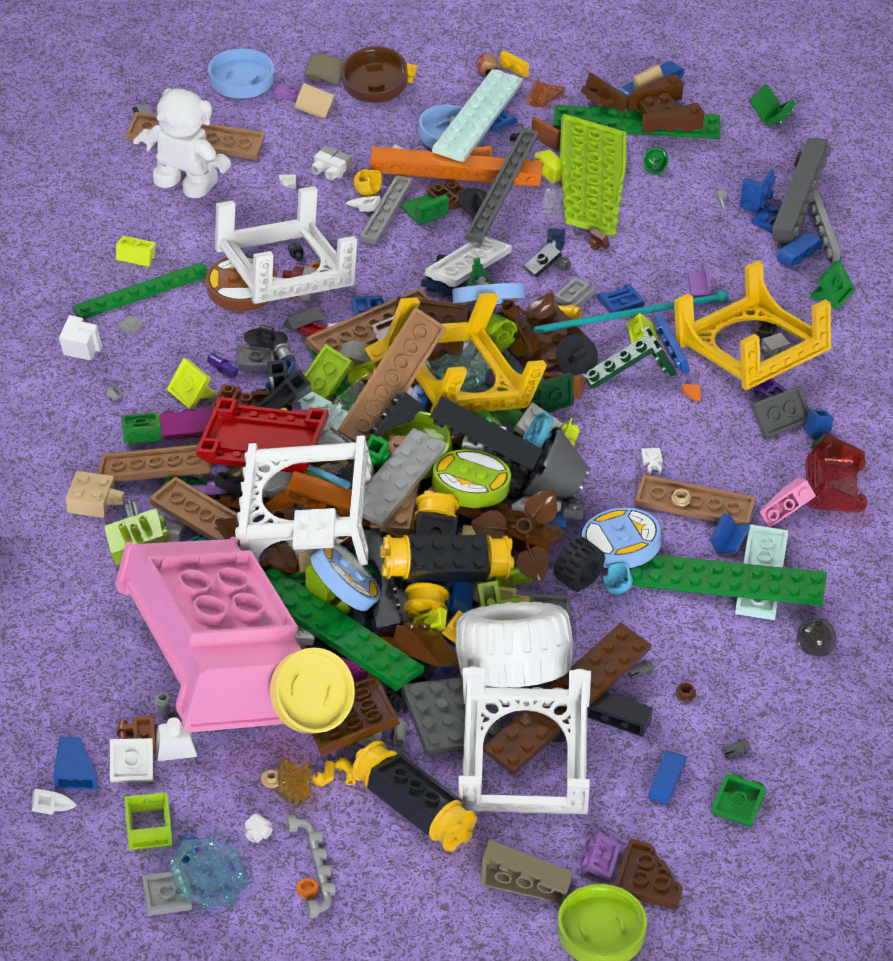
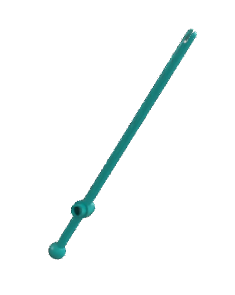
[533,290,729,333]

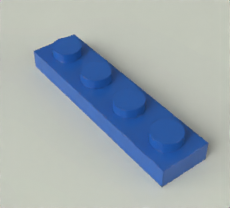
[653,313,690,373]

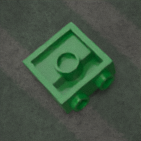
[121,412,162,445]
[711,773,767,828]

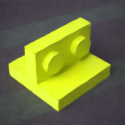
[166,358,216,410]

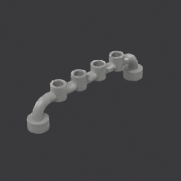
[286,815,335,919]

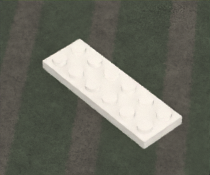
[425,236,512,287]

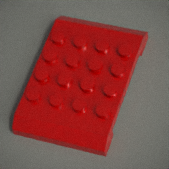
[196,397,329,473]

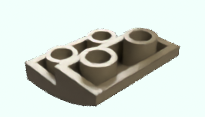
[304,55,345,85]

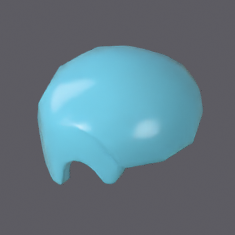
[603,563,633,594]

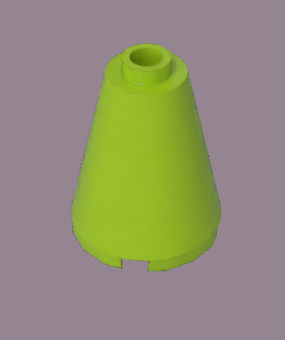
[470,310,517,352]

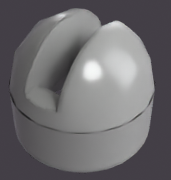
[106,385,123,401]

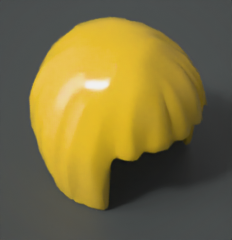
[353,169,382,197]

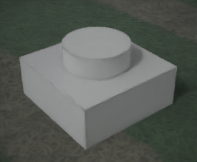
[119,315,144,335]

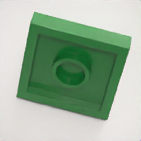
[810,260,856,309]

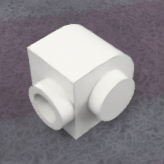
[244,813,272,843]

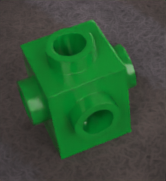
[366,434,391,467]

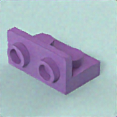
[579,832,621,882]

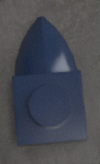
[547,228,565,251]

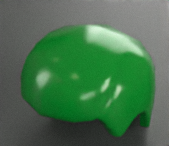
[643,147,669,175]

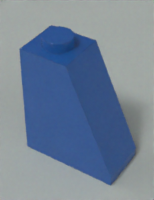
[53,737,98,790]

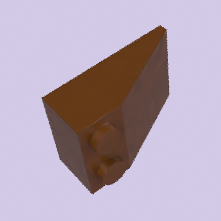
[392,622,459,667]

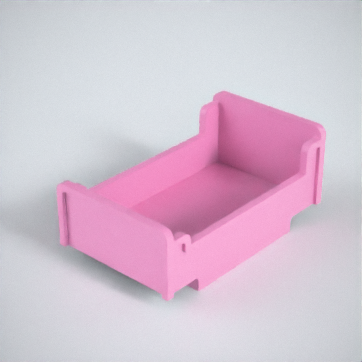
[115,537,302,732]

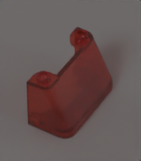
[806,434,868,513]

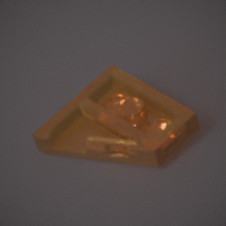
[527,82,565,108]

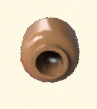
[477,54,499,77]

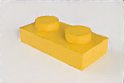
[500,50,529,78]

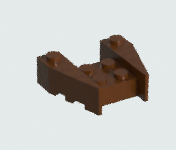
[627,74,705,132]

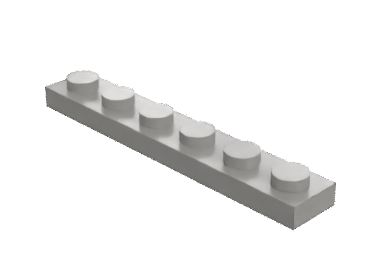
[360,174,413,245]
[810,188,841,264]

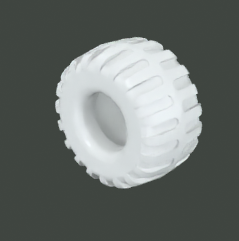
[456,601,573,688]

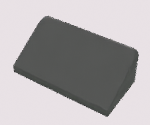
[283,306,324,330]

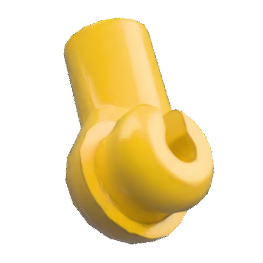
[335,757,356,785]
[312,761,335,787]

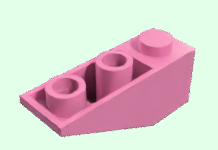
[759,477,816,528]

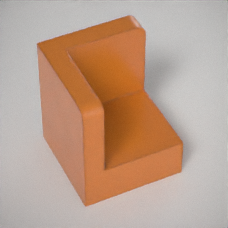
[265,491,296,513]

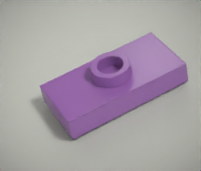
[274,83,302,101]
[192,481,231,495]

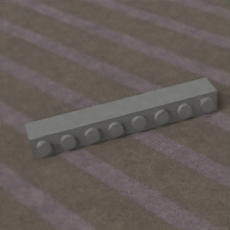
[772,138,831,243]

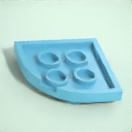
[512,411,554,465]

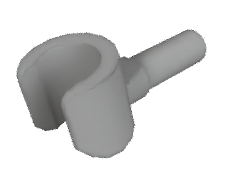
[715,189,727,210]

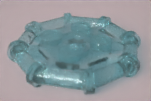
[428,353,489,392]
[168,835,248,909]

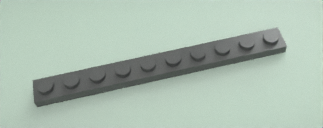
[465,127,539,244]

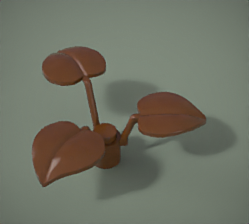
[496,292,555,357]
[471,490,557,581]
[217,508,303,572]

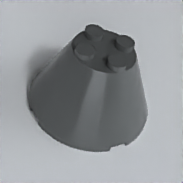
[519,426,591,499]

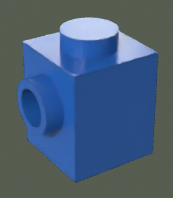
[804,409,834,439]

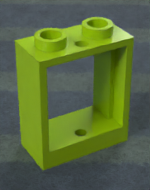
[124,792,172,850]

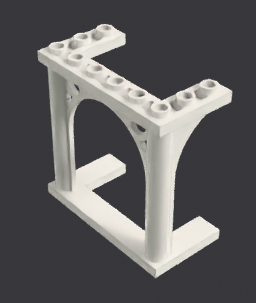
[215,186,357,304]
[235,436,375,565]
[459,666,591,814]

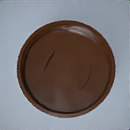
[342,46,408,103]

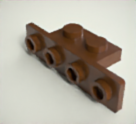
[581,73,628,112]

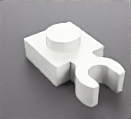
[641,448,663,475]

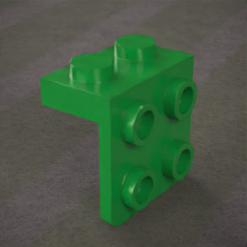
[750,84,796,127]
[402,194,449,226]

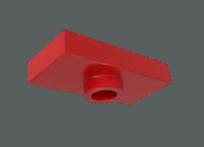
[297,322,327,337]

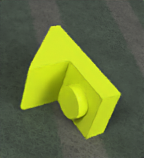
[348,361,375,386]
[413,607,447,633]

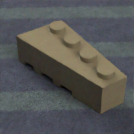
[481,840,573,904]

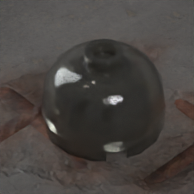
[795,618,836,657]

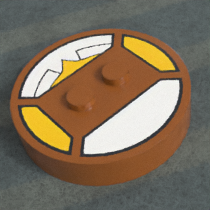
[206,255,277,311]

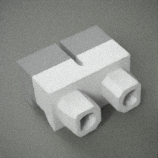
[312,145,352,181]

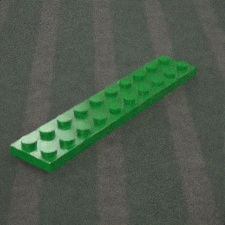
[553,104,720,139]
[624,555,827,606]
[265,567,424,691]

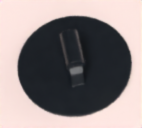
[459,188,487,217]
[244,325,288,348]
[556,334,598,376]

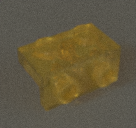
[278,758,312,805]

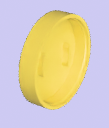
[270,648,355,734]

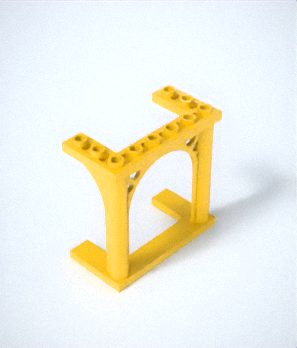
[674,260,831,391]
[384,293,547,413]

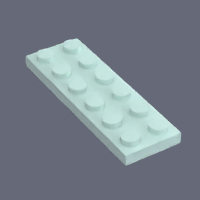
[735,525,789,620]

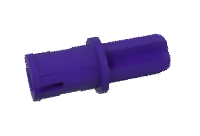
[207,353,238,378]

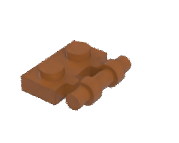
[117,716,156,753]

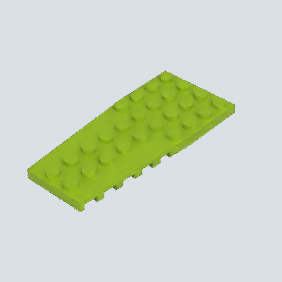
[560,114,627,236]

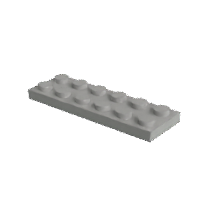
[349,428,447,527]

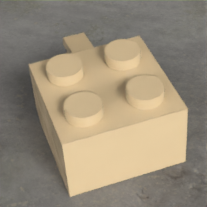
[66,471,125,518]

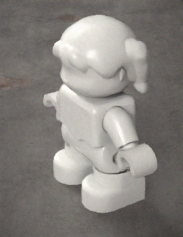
[133,88,231,198]

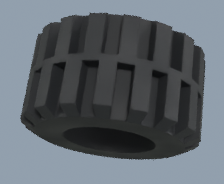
[553,537,605,592]

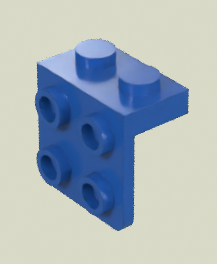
[739,169,776,213]

